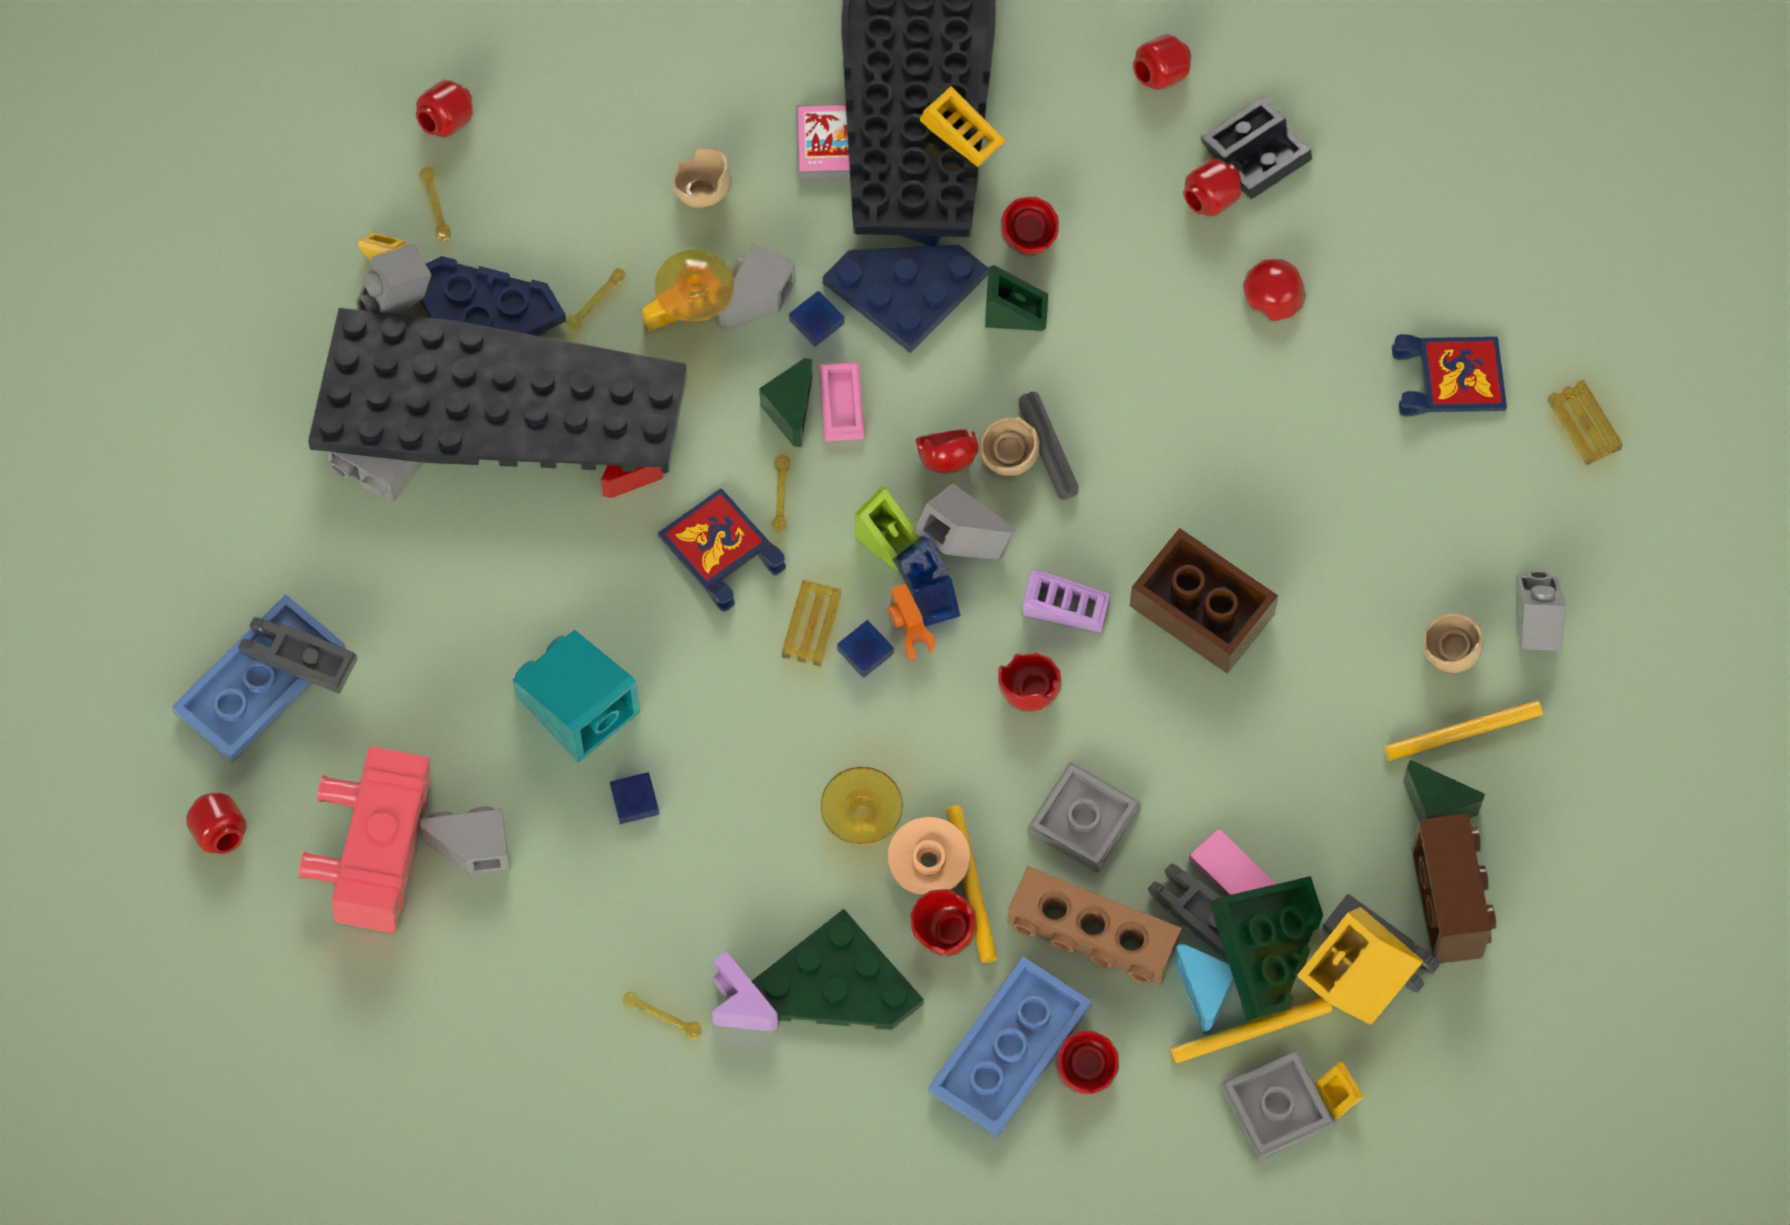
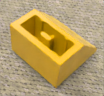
[1297,907,1424,1025]

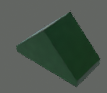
[985,265,1048,331]
[759,358,813,447]
[1403,759,1485,820]

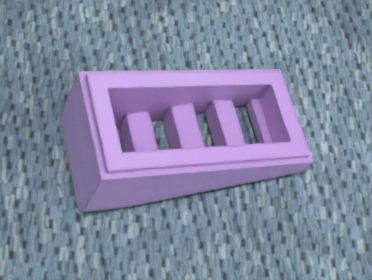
[1023,569,1110,633]

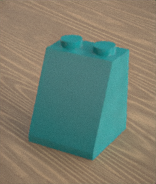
[513,630,640,762]

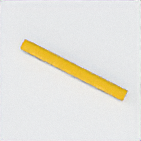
[1384,700,1543,761]
[946,805,998,964]
[1170,998,1332,1064]

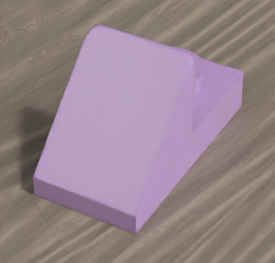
[712,951,778,1032]

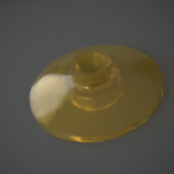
[655,249,734,322]
[821,766,903,845]

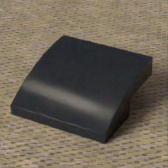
[1201,97,1312,199]

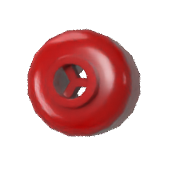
[1133,34,1191,91]
[416,80,473,138]
[1183,159,1241,216]
[186,793,247,854]

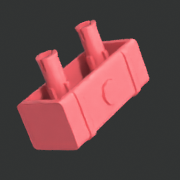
[298,747,431,933]

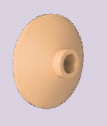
[888,817,970,896]

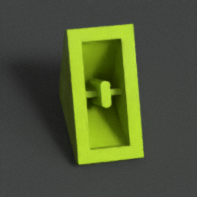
[854,487,928,573]

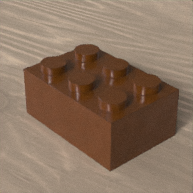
[1130,528,1278,674]
[1411,813,1496,964]

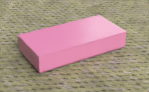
[819,362,864,442]
[1189,829,1276,896]

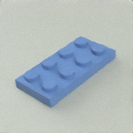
[172,594,346,763]
[928,956,1092,1138]

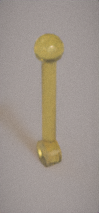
[419,167,451,241]
[566,268,626,330]
[771,455,790,532]
[622,991,702,1040]

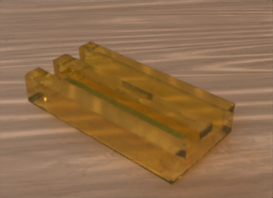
[1548,380,1623,465]
[782,580,842,667]

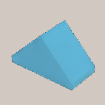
[1174,944,1235,1035]

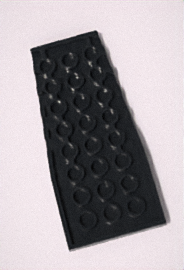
[841,0,996,237]
[308,308,687,473]

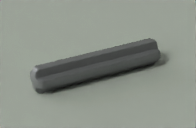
[1019,391,1079,500]

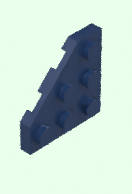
[823,245,988,353]
[420,256,566,336]

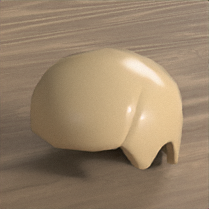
[672,147,732,209]
[980,417,1040,476]
[1422,613,1484,674]

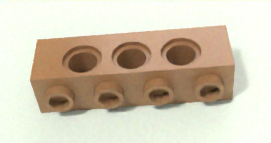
[1007,866,1181,985]

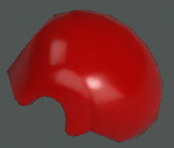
[1000,196,1059,256]
[1243,259,1306,321]
[915,429,979,474]
[998,653,1062,712]
[910,889,977,956]
[1056,1030,1119,1094]

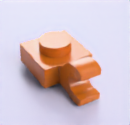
[887,583,935,661]

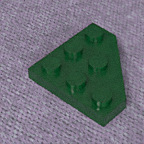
[1209,876,1323,1022]
[751,909,924,1030]

